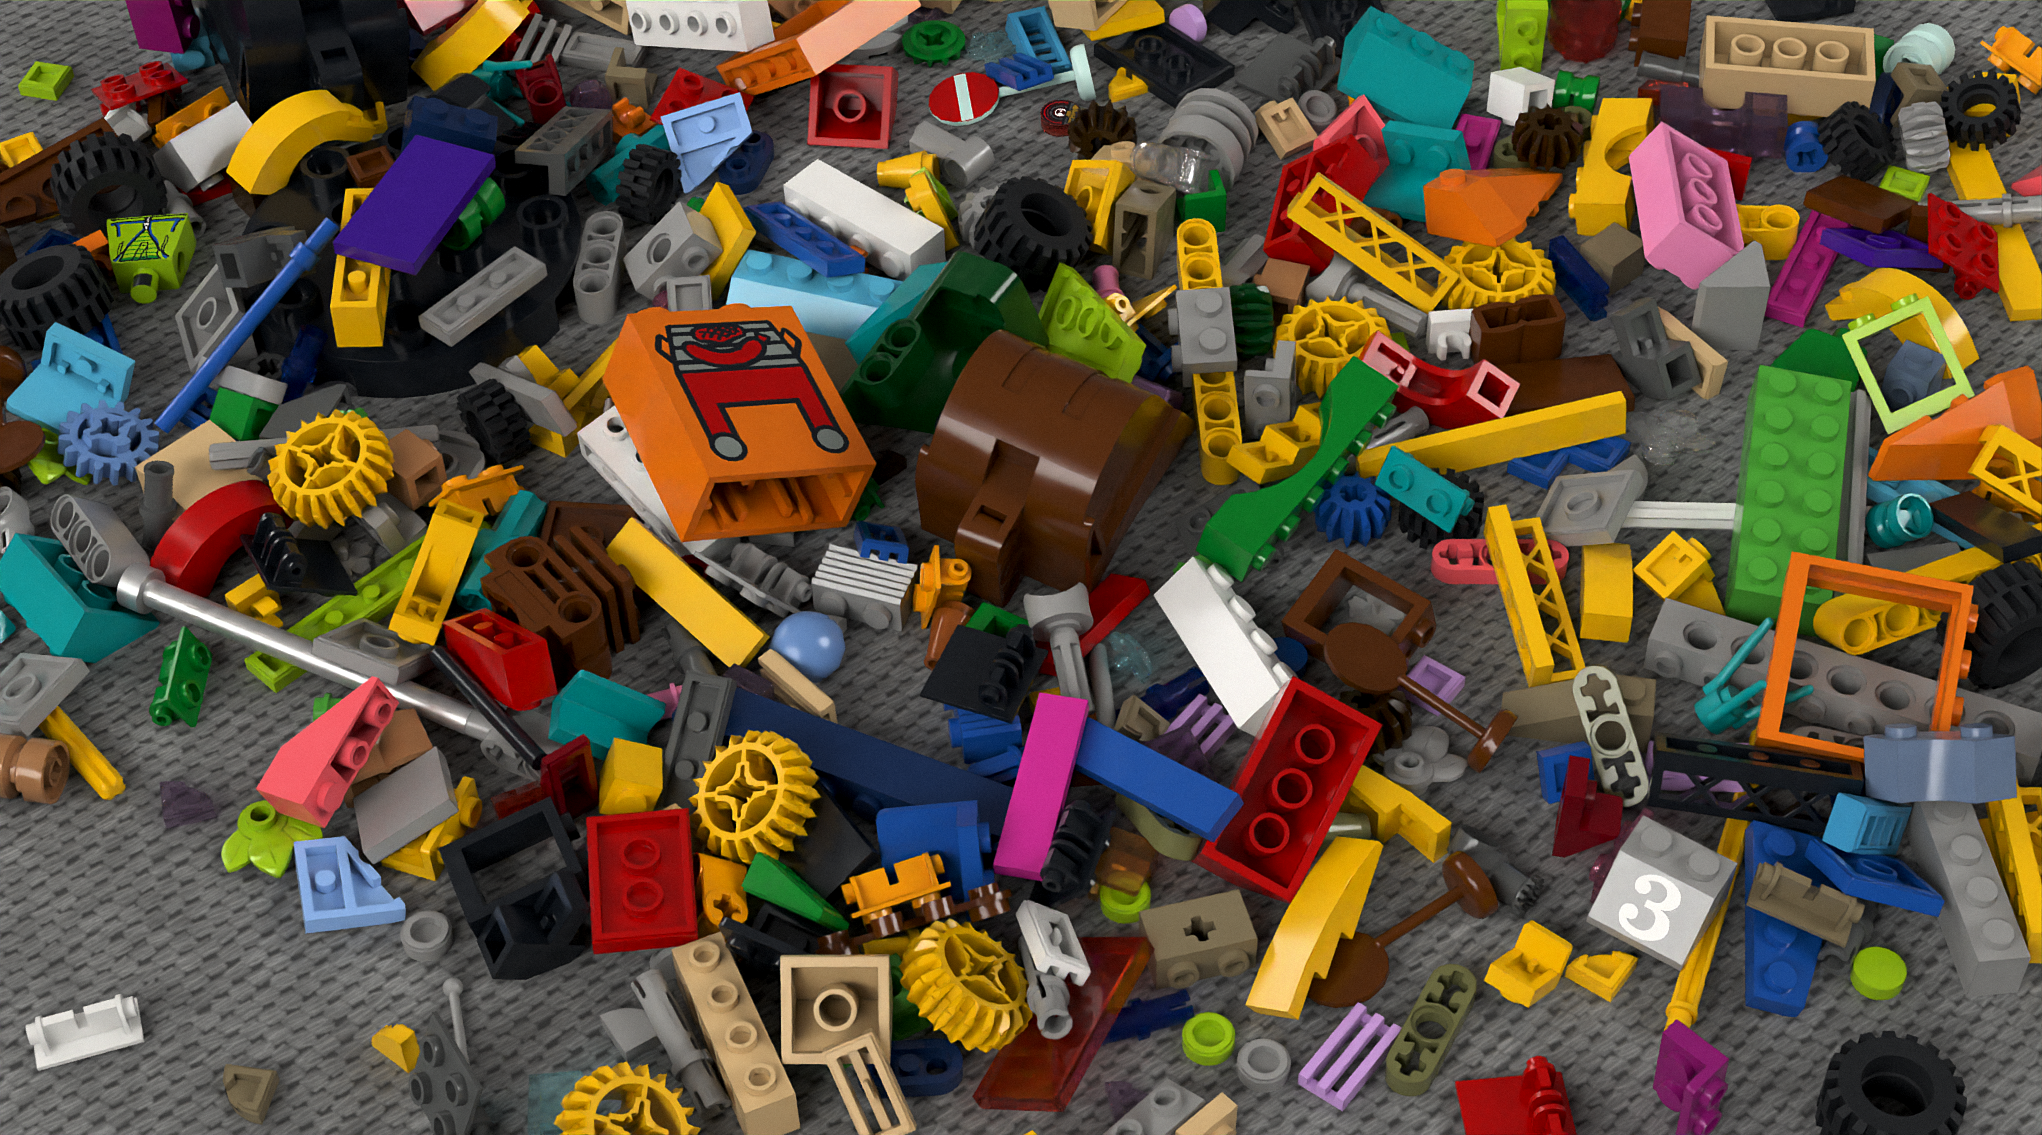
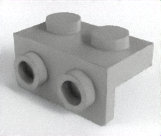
[1167,287,1237,388]

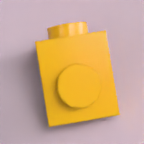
[1484,920,1573,1008]

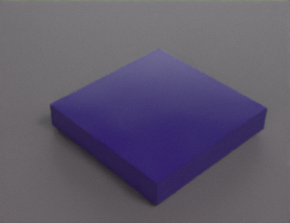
[1820,228,1944,268]

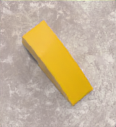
[1579,543,1633,643]

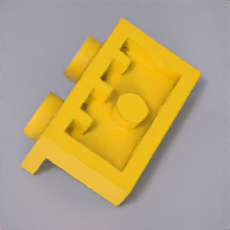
[381,776,483,881]

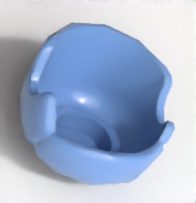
[768,611,846,683]

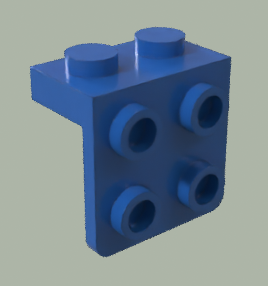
[876,800,996,921]

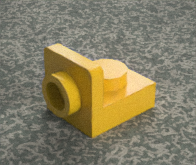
[1633,530,1715,601]

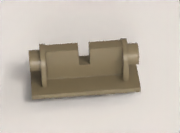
[1746,861,1865,948]

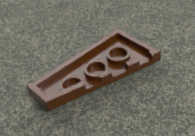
[0,117,122,229]

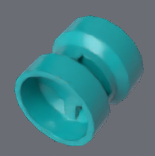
[1866,493,1934,549]

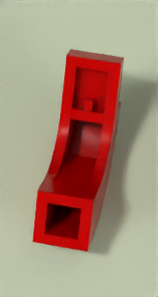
[1358,331,1520,430]
[150,480,294,597]

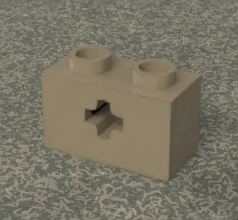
[1139,889,1258,990]

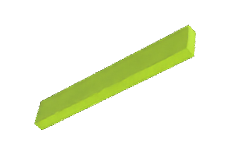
[244,520,492,693]

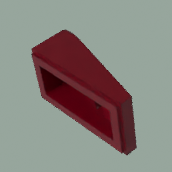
[540,734,599,820]

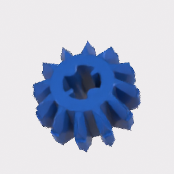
[1313,470,1392,548]

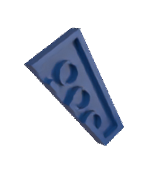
[1745,820,1837,1017]

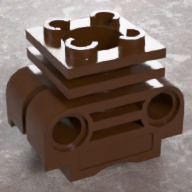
[480,524,641,689]

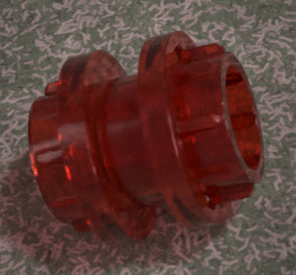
[1547,0,1622,64]

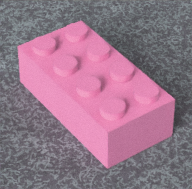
[1629,121,1745,290]

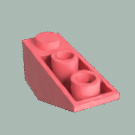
[256,676,399,828]

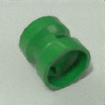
[1552,70,1600,115]

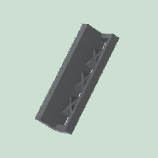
[515,106,613,196]

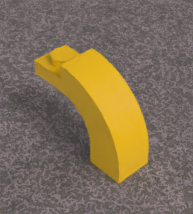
[411,0,533,91]
[226,90,376,195]
[1825,268,1979,379]
[388,498,485,646]

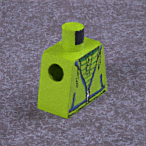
[107,213,196,304]

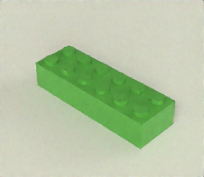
[1724,365,1852,637]

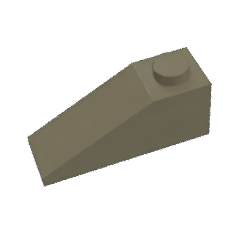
[1501,674,1656,753]

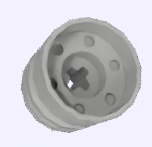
[1152,88,1258,196]

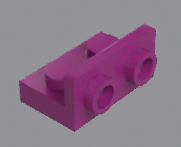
[1653,1019,1729,1135]

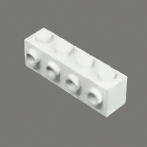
[626,0,775,52]
[783,159,946,282]
[577,405,740,562]
[1154,557,1298,736]

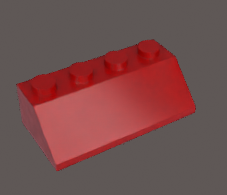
[1191,676,1382,904]

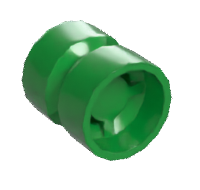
[440,177,506,251]

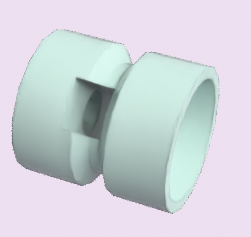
[1883,23,1955,75]

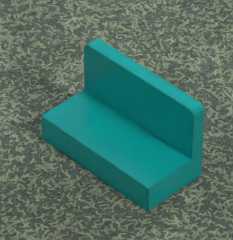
[548,670,666,761]

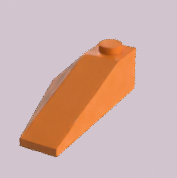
[1423,167,1563,248]
[1868,365,2042,481]

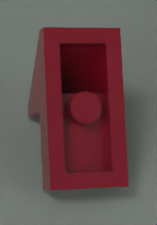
[1552,755,1623,858]

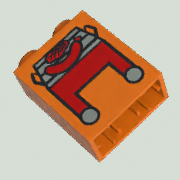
[603,303,876,542]

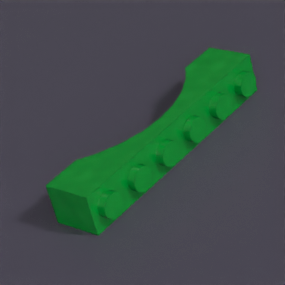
[1195,356,1399,582]

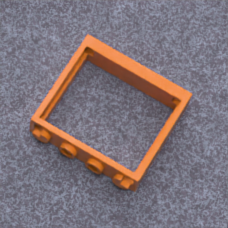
[716,0,921,96]
[1753,551,1979,774]

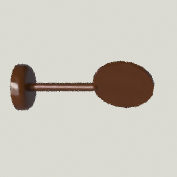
[0,345,46,474]
[1323,622,1519,774]
[1307,850,1498,1008]

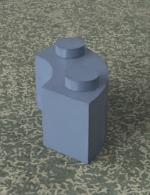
[1864,723,2017,804]

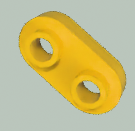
[905,171,960,252]

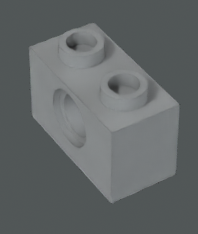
[623,201,724,307]

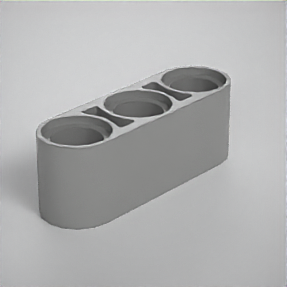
[573,211,627,324]
[50,494,150,589]

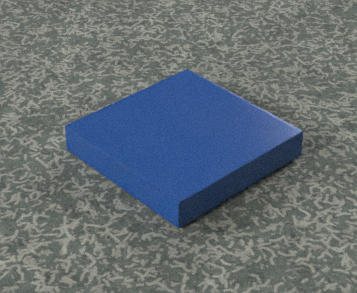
[1804,838,1945,917]

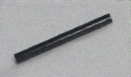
[430,646,547,770]

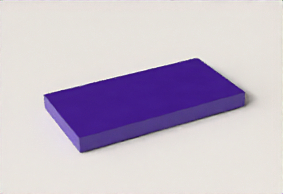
[333,135,496,275]

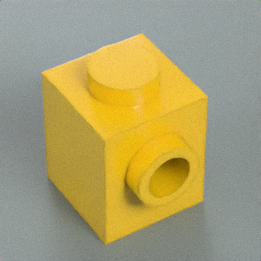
[599,737,663,815]

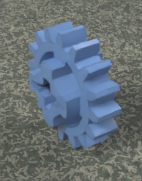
[57,400,159,486]

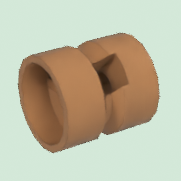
[0,733,70,804]

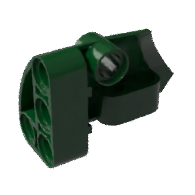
[839,251,1050,434]

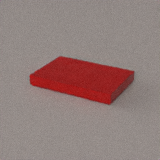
[586,808,699,954]

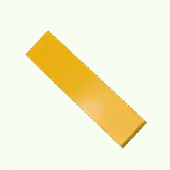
[1226,402,1377,485]
[1338,765,1452,863]
[1245,836,1384,1020]

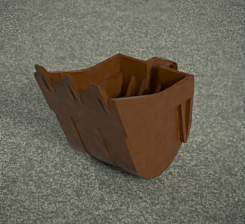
[915,329,1196,608]

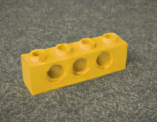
[330,188,391,347]

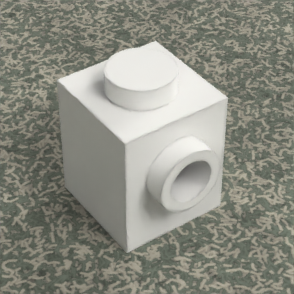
[1486,67,1555,126]

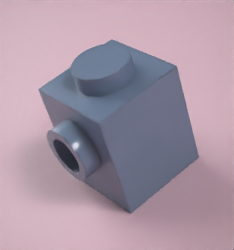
[1881,340,1947,410]

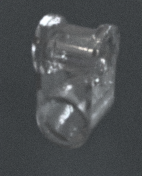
[1130,141,1213,194]

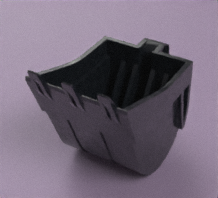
[191,0,410,147]

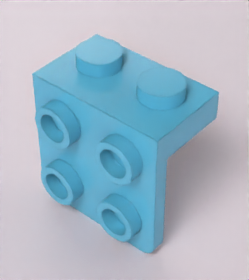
[6,322,135,439]

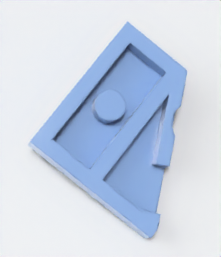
[661,92,753,194]
[294,836,406,934]

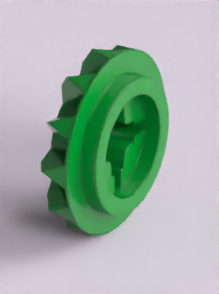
[902,20,965,67]

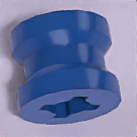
[1781,121,1828,172]

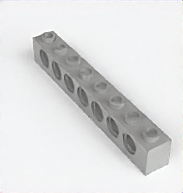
[1643,598,2042,787]

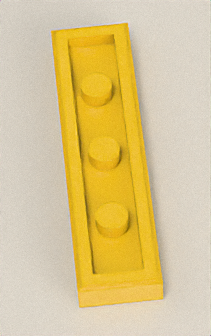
[606,517,770,674]

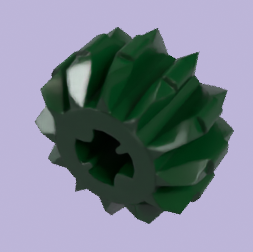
[1229,283,1274,358]

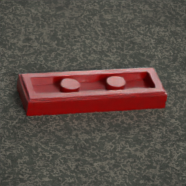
[1035,573,1151,677]

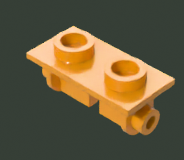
[1980,26,2042,95]
[152,86,231,149]
[428,464,525,519]
[912,545,972,629]
[841,852,951,926]

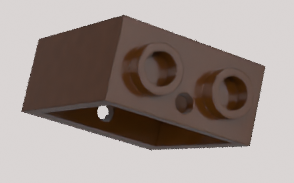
[1281,549,1436,670]

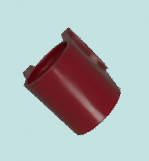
[514,53,567,124]

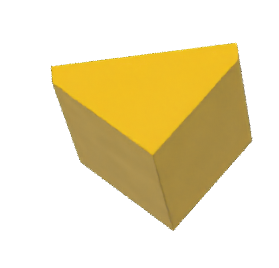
[1064,160,1135,256]

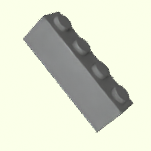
[1906,801,2031,997]

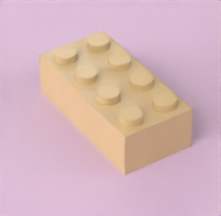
[1699,15,1876,117]

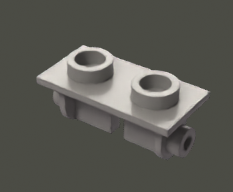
[1102,1078,1206,1135]

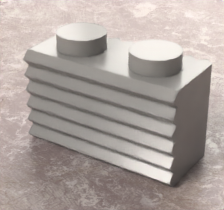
[811,544,920,631]

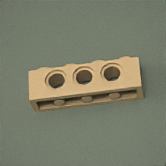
[671,931,800,1135]

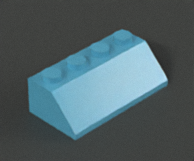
[726,249,903,340]

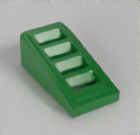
[741,852,850,932]

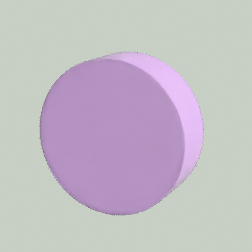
[1169,4,1207,42]

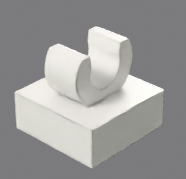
[1426,308,1473,361]

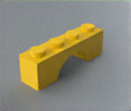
[1568,98,1655,236]

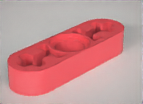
[1431,539,1569,584]

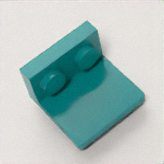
[1362,120,1472,222]

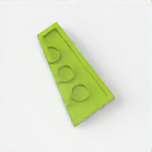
[1038,262,1146,383]

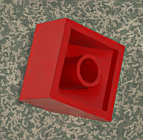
[807,64,899,149]

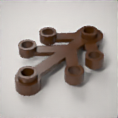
[815,882,1012,955]

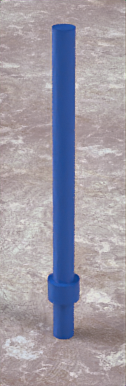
[154,217,340,434]

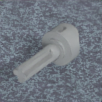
[1305,250,1428,338]
[1023,582,1094,715]

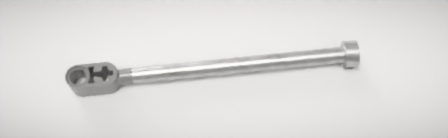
[116,562,564,783]

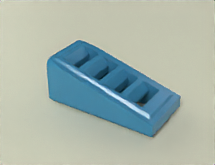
[1005,6,1072,75]
[1822,792,1912,855]

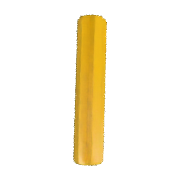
[38,706,126,800]

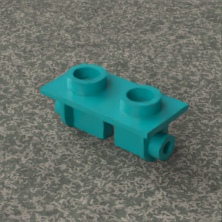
[1375,445,1475,533]

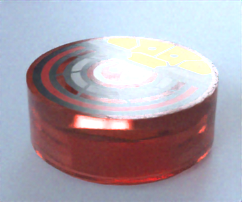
[1040,100,1079,137]

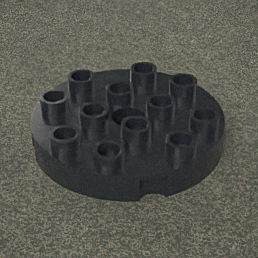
[240,122,583,398]

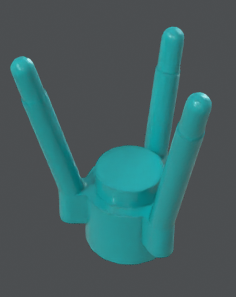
[472,60,573,127]
[1694,617,1814,735]

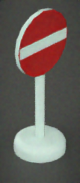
[928,44,1096,126]

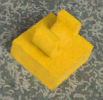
[225,573,283,628]

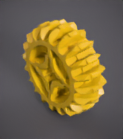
[1438,237,1556,310]
[1273,295,1392,400]
[267,409,395,530]
[688,729,821,865]
[899,918,1033,1054]
[553,1061,701,1135]

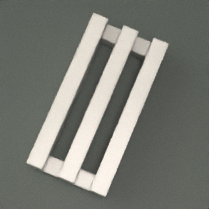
[1015,900,1091,986]

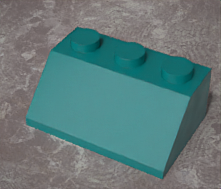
[1337,6,1474,129]
[0,533,160,663]

